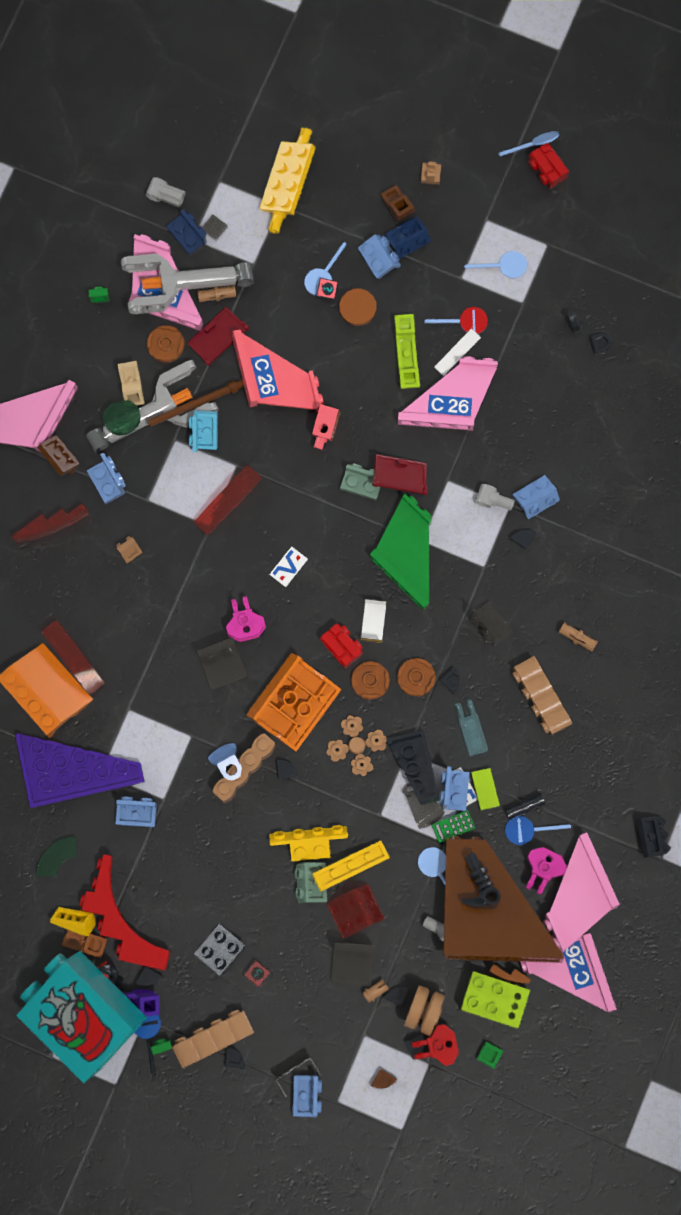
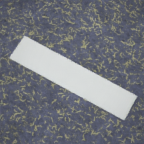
[435,329,481,376]

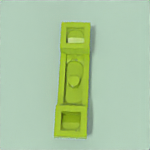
[395,314,420,389]

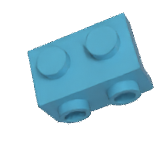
[189,410,218,452]

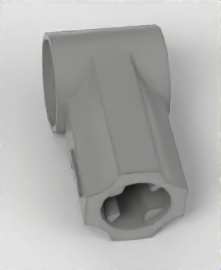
[145,177,185,207]

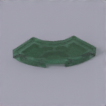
[36,837,76,877]

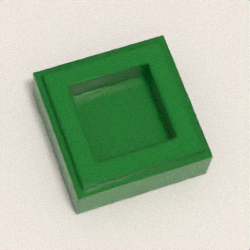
[477,1041,503,1068]

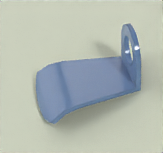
[208,743,242,780]

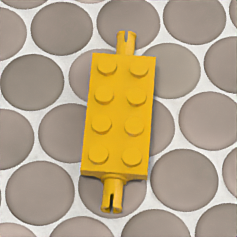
[259,128,316,234]

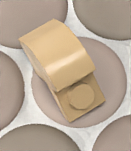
[118,361,144,407]

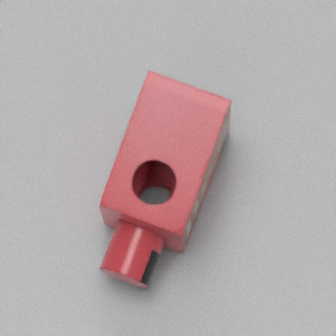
[312,404,341,450]

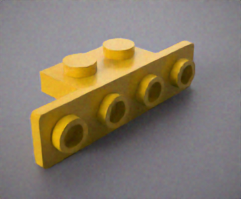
[270,825,348,861]

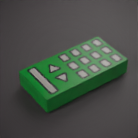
[432,810,475,843]

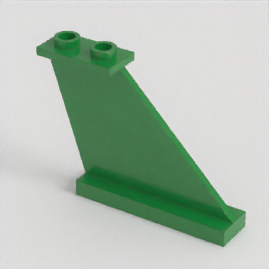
[370,494,432,611]

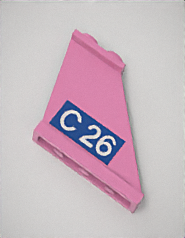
[129,235,203,331]

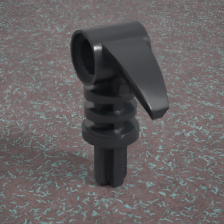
[461,853,501,909]

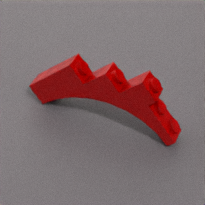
[80,854,170,971]

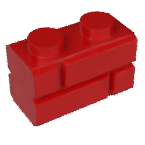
[528,143,569,188]
[320,623,363,669]

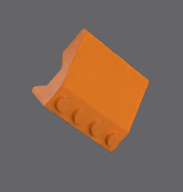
[0,643,93,738]
[246,653,342,751]

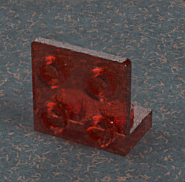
[327,884,384,938]

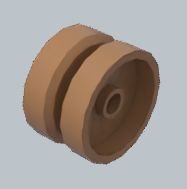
[404,985,445,1036]

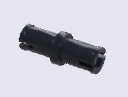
[505,793,546,820]

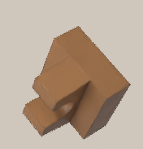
[421,162,441,185]
[116,536,143,563]

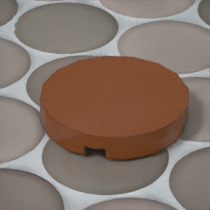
[339,289,376,326]
[147,325,184,363]
[397,658,436,697]
[351,661,390,700]

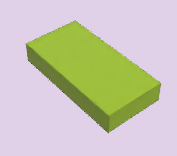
[471,768,500,811]

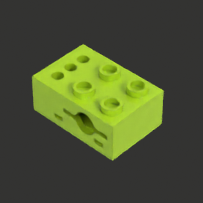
[460,971,530,1029]

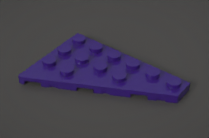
[15,734,145,809]

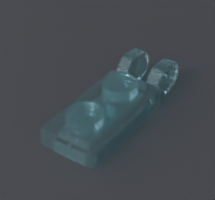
[456,700,489,757]

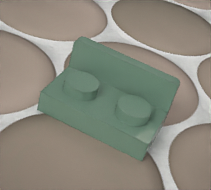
[340,464,381,501]
[295,863,327,903]

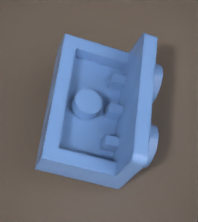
[358,235,401,279]
[513,475,560,519]
[116,797,157,828]
[293,1076,322,1117]

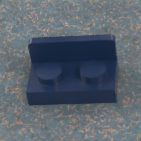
[166,210,207,256]
[385,216,431,259]

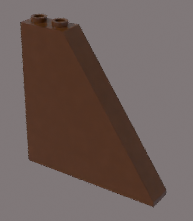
[443,836,564,963]

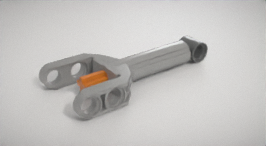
[121,254,254,314]
[86,360,219,453]

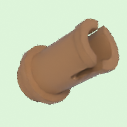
[363,980,389,1003]

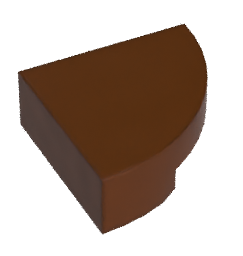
[370,1069,397,1089]

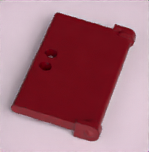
[187,307,250,366]
[372,454,428,496]

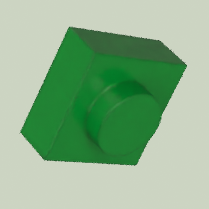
[89,287,110,303]
[151,1038,173,1055]

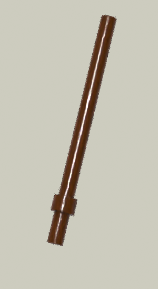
[147,379,244,427]

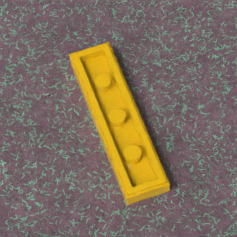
[311,841,390,892]

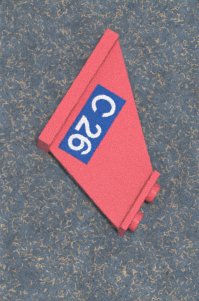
[232,329,323,412]

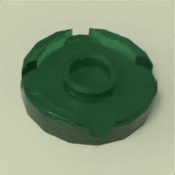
[103,400,141,436]

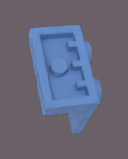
[87,453,126,504]
[439,766,469,811]

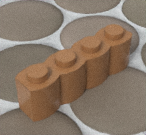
[512,656,572,736]
[213,733,276,803]
[172,1009,255,1068]

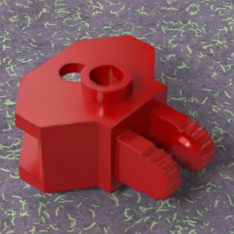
[411,1024,459,1066]

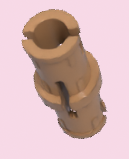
[198,285,236,302]
[559,622,598,652]

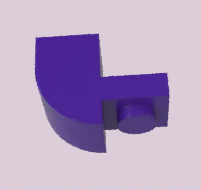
[123,989,159,1016]

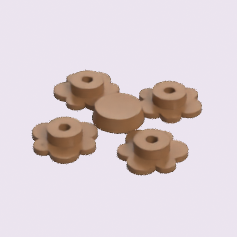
[326,715,387,776]

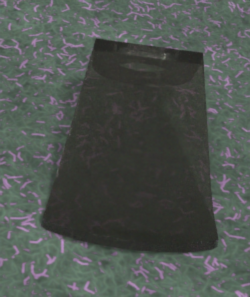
[402,783,445,829]

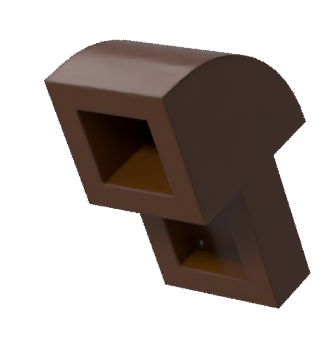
[381,185,415,222]

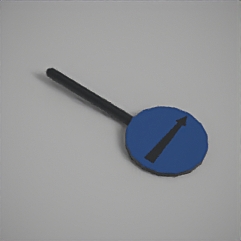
[135,1015,161,1076]

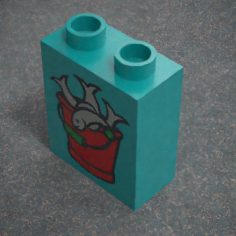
[16,951,147,1083]

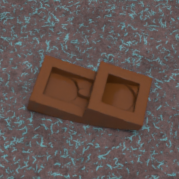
[61,929,107,958]
[488,964,531,984]

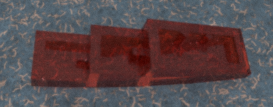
[194,465,262,535]
[12,503,89,544]
[41,620,105,695]

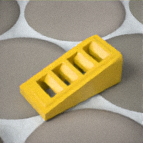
[50,907,96,936]

